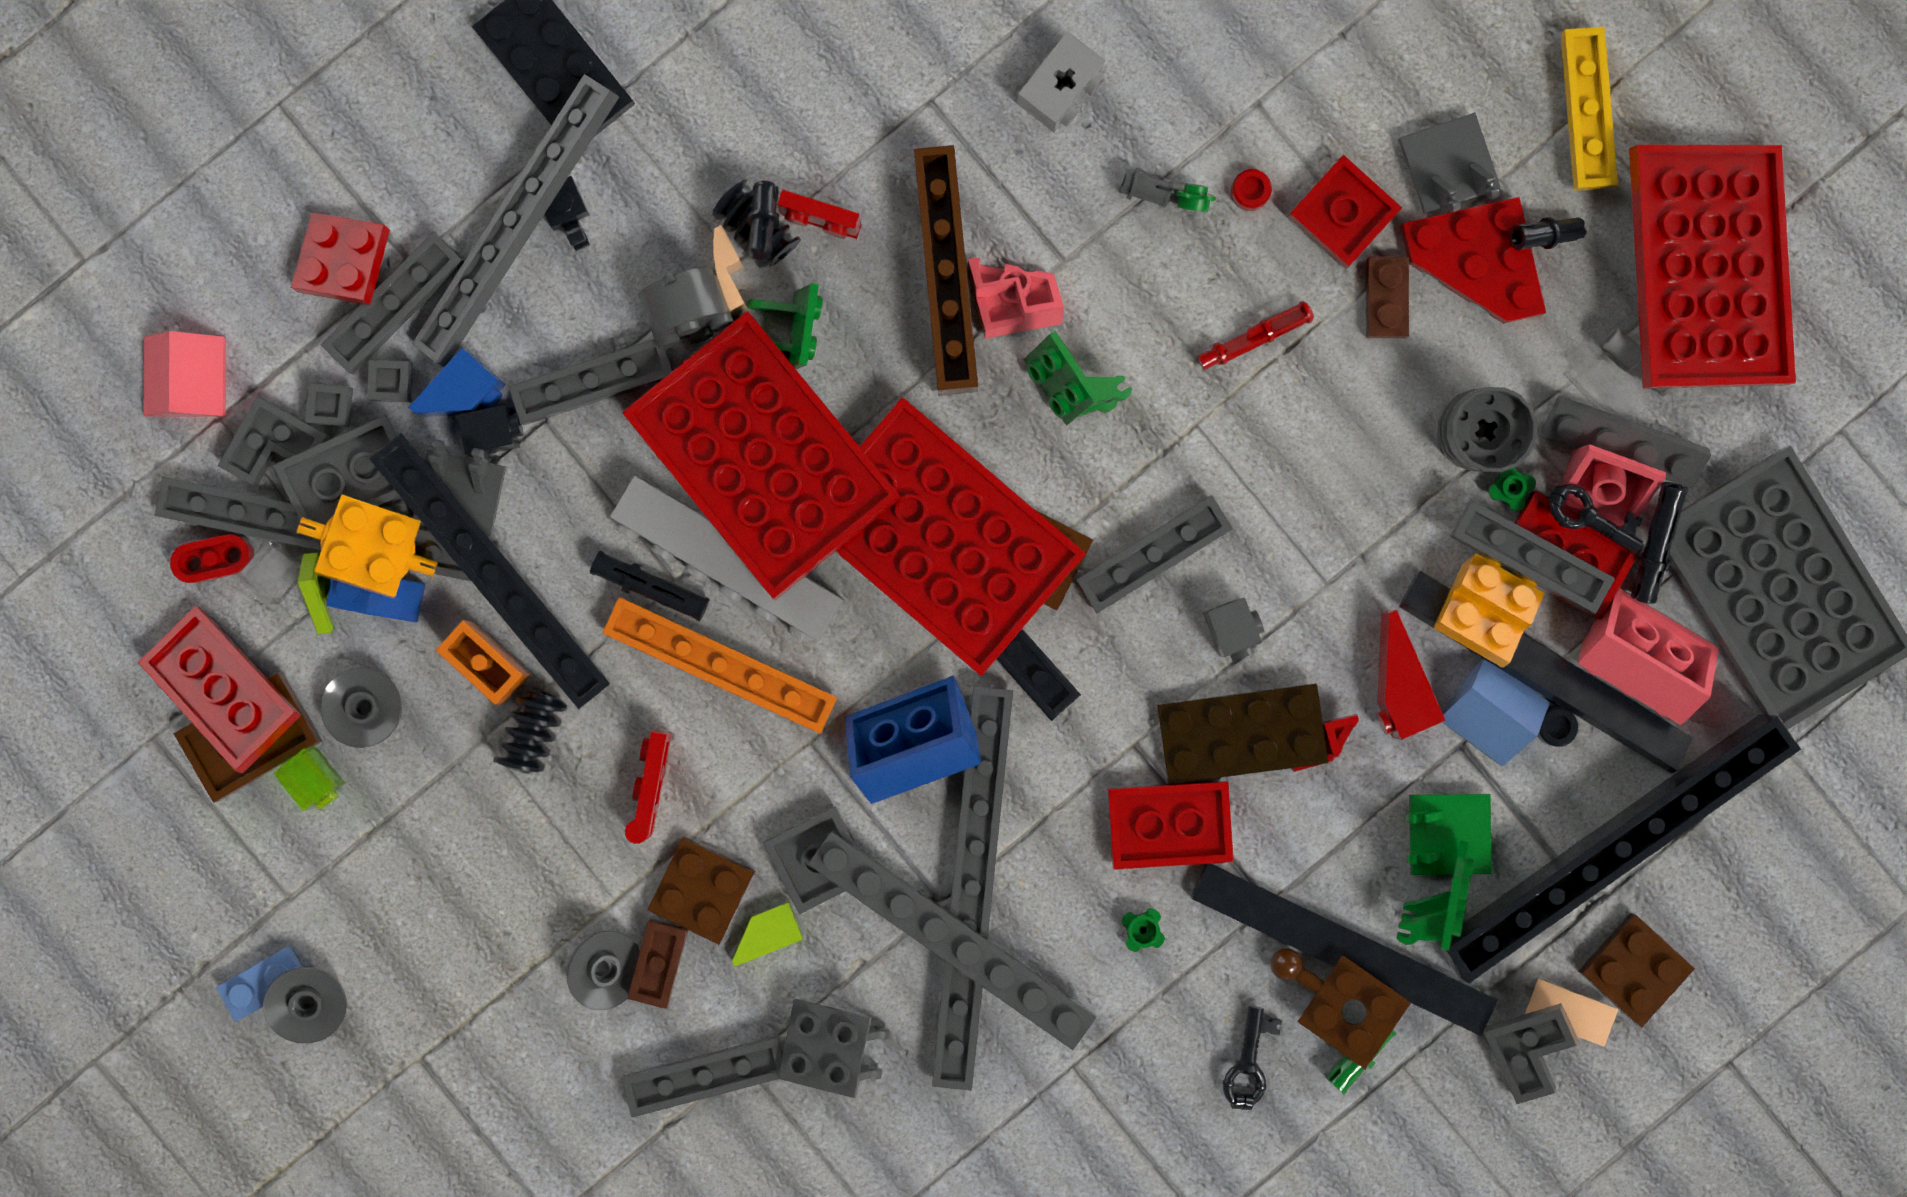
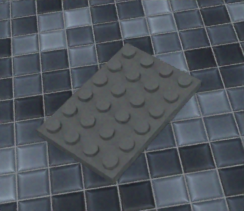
[1668,446,1907,730]

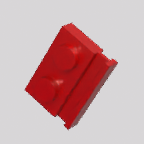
[777,189,862,240]

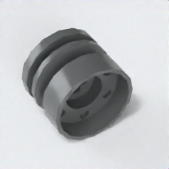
[1437,387,1538,472]

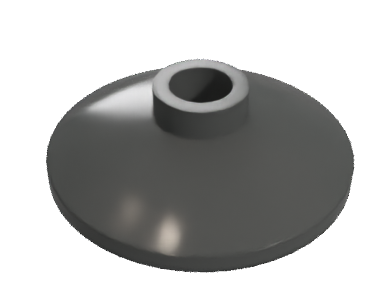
[320,667,402,748]
[567,931,640,1010]
[263,967,347,1044]

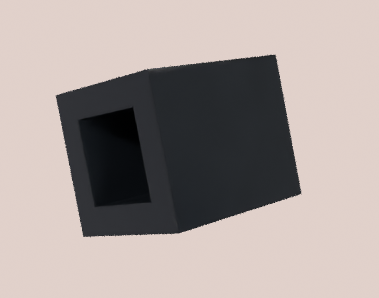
[457,405,524,458]

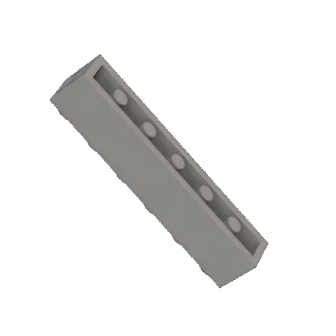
[610,475,844,644]

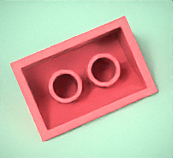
[1577,588,1719,725]

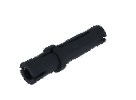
[1631,482,1688,604]
[590,550,710,622]

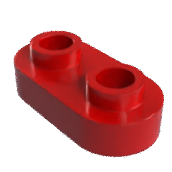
[170,534,254,583]

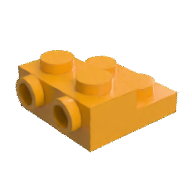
[1433,553,1545,668]

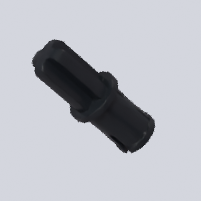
[747,181,779,261]
[1509,217,1587,250]

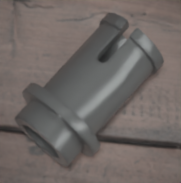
[1120,168,1173,208]

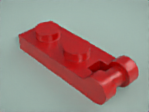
[625,730,672,844]

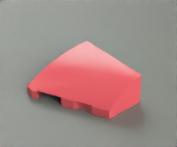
[968,258,1064,339]

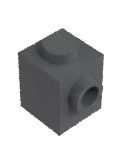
[1203,597,1264,662]

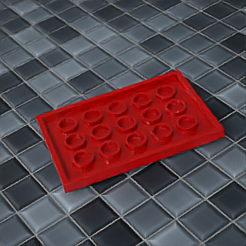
[1629,145,1796,389]
[622,311,901,600]
[836,397,1086,676]

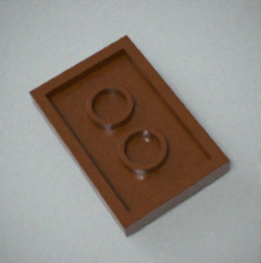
[173,672,322,803]

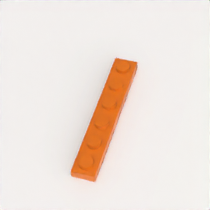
[602,597,838,734]

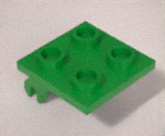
[747,283,823,369]
[1023,331,1132,426]
[1406,794,1492,875]
[1396,841,1474,951]

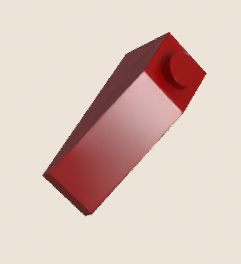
[1376,610,1446,740]

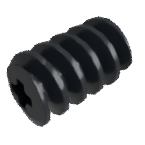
[712,179,801,268]
[493,685,568,774]

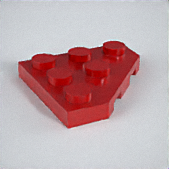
[1400,197,1546,324]

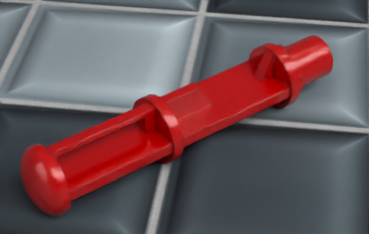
[1197,301,1314,370]

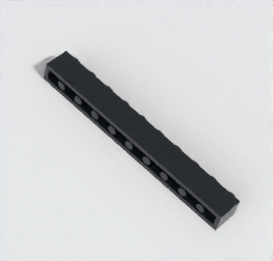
[1435,714,1801,984]

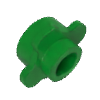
[1174,183,1216,212]
[1488,467,1536,511]
[1122,908,1165,952]

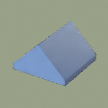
[1442,658,1550,766]

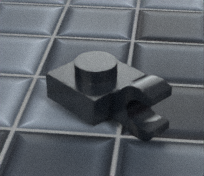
[545,176,590,251]

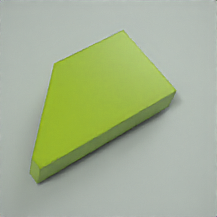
[297,553,334,635]
[732,901,804,967]

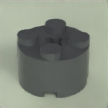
[639,267,733,350]

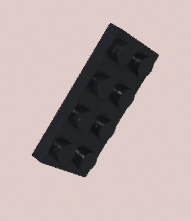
[472,0,635,138]

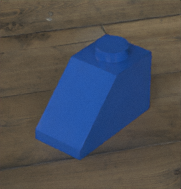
[408,348,506,417]
[326,579,425,623]

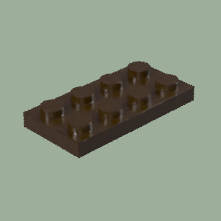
[1157,683,1328,785]

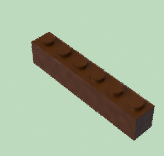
[914,145,978,396]

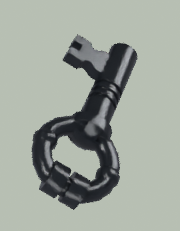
[1546,484,1643,554]
[1222,1006,1282,1110]

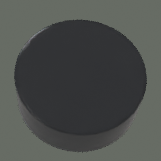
[1537,707,1578,747]

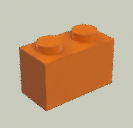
[435,620,532,705]

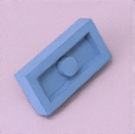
[216,945,302,1022]

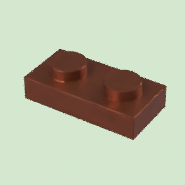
[1366,257,1409,339]
[627,919,688,1009]

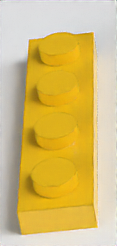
[1561,26,1618,191]

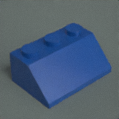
[845,676,981,804]

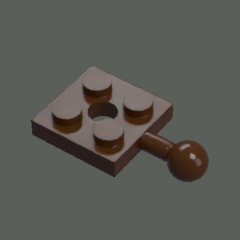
[1270,948,1411,1070]

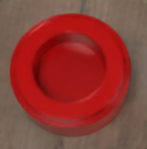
[1230,169,1272,211]

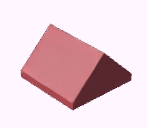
[144,331,226,417]
[1560,444,1666,527]

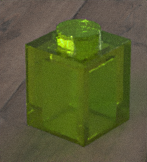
[273,746,346,811]

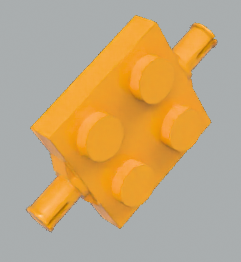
[297,494,438,599]

